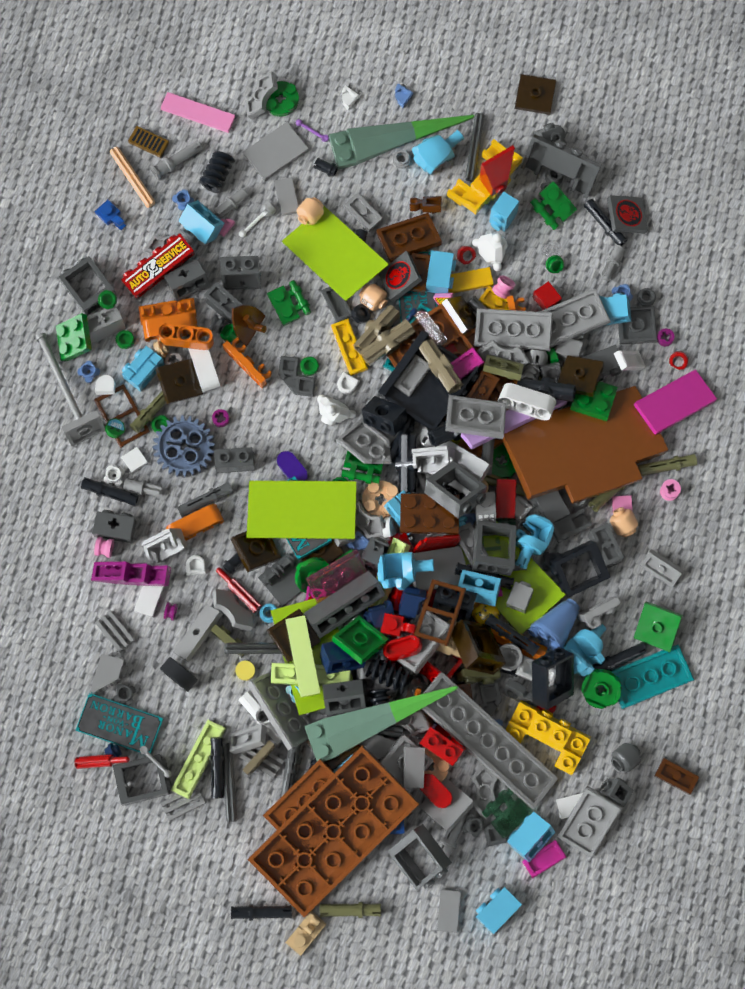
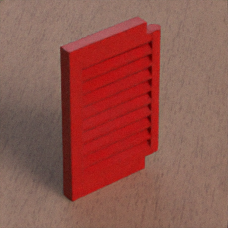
[411,534,461,553]

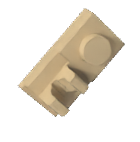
[285,911,326,956]

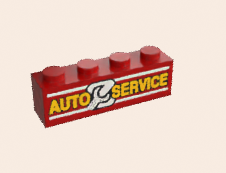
[121,234,195,300]

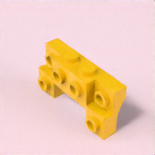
[447,139,523,215]
[505,700,591,775]

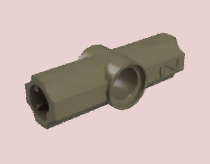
[353,305,401,355]
[360,319,415,366]
[419,339,463,394]

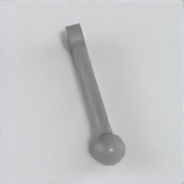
[140,746,172,778]

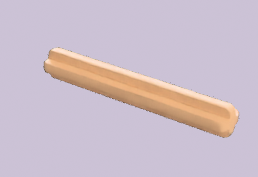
[110,146,155,208]

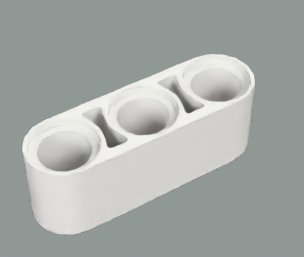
[188,337,221,392]
[498,383,556,420]

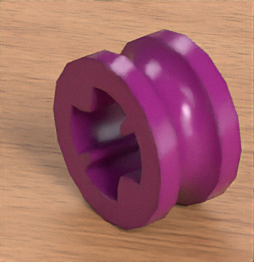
[657,328,675,347]
[212,409,229,427]
[164,602,178,621]

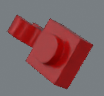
[381,613,417,637]

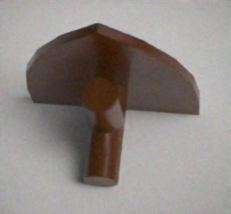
[232,305,267,347]

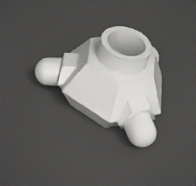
[472,233,507,271]
[317,395,356,426]

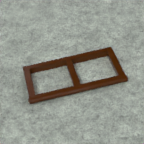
[94,384,150,448]
[414,579,466,646]

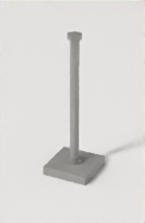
[36,333,105,446]

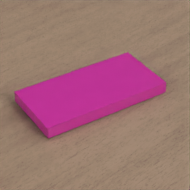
[634,369,717,435]

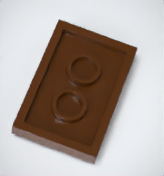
[376,213,442,262]
[400,493,459,535]

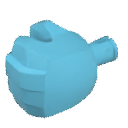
[412,130,464,175]
[515,514,554,569]
[377,552,434,590]
[563,624,606,677]

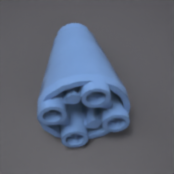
[528,599,580,651]

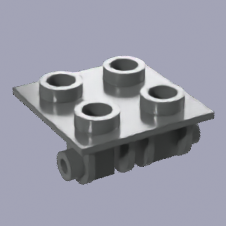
[258,553,301,607]

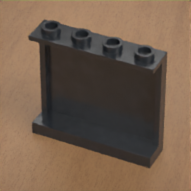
[378,330,480,430]

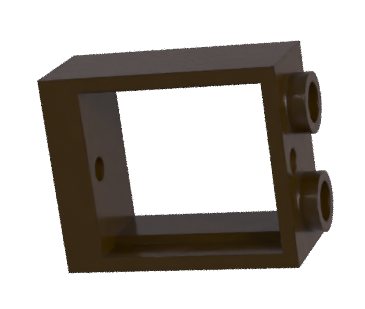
[451,619,506,675]

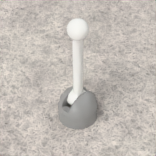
[239,201,277,238]

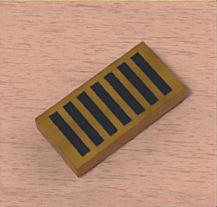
[128,126,169,158]

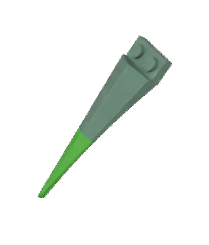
[329,115,475,170]
[304,686,458,762]

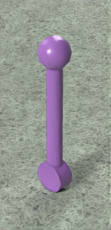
[296,119,329,142]

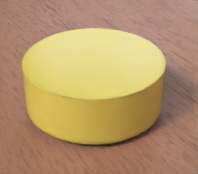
[235,660,255,681]

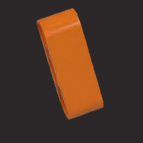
[142,313,198,342]
[158,323,214,350]
[166,504,224,541]

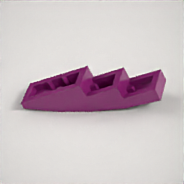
[91,561,171,586]

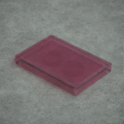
[306,550,367,604]

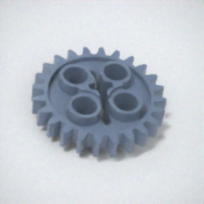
[152,415,215,478]

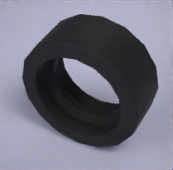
[160,657,198,692]

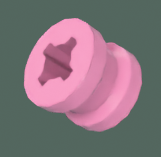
[492,276,516,299]
[660,479,681,501]
[94,536,114,558]

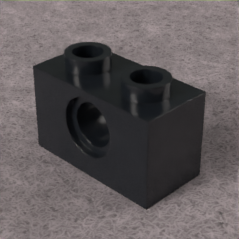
[362,396,408,436]

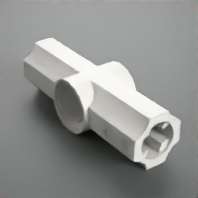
[239,690,283,745]

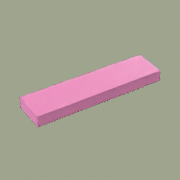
[161,92,235,133]

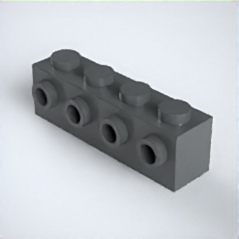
[303,570,385,638]

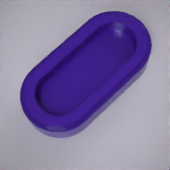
[277,451,308,481]

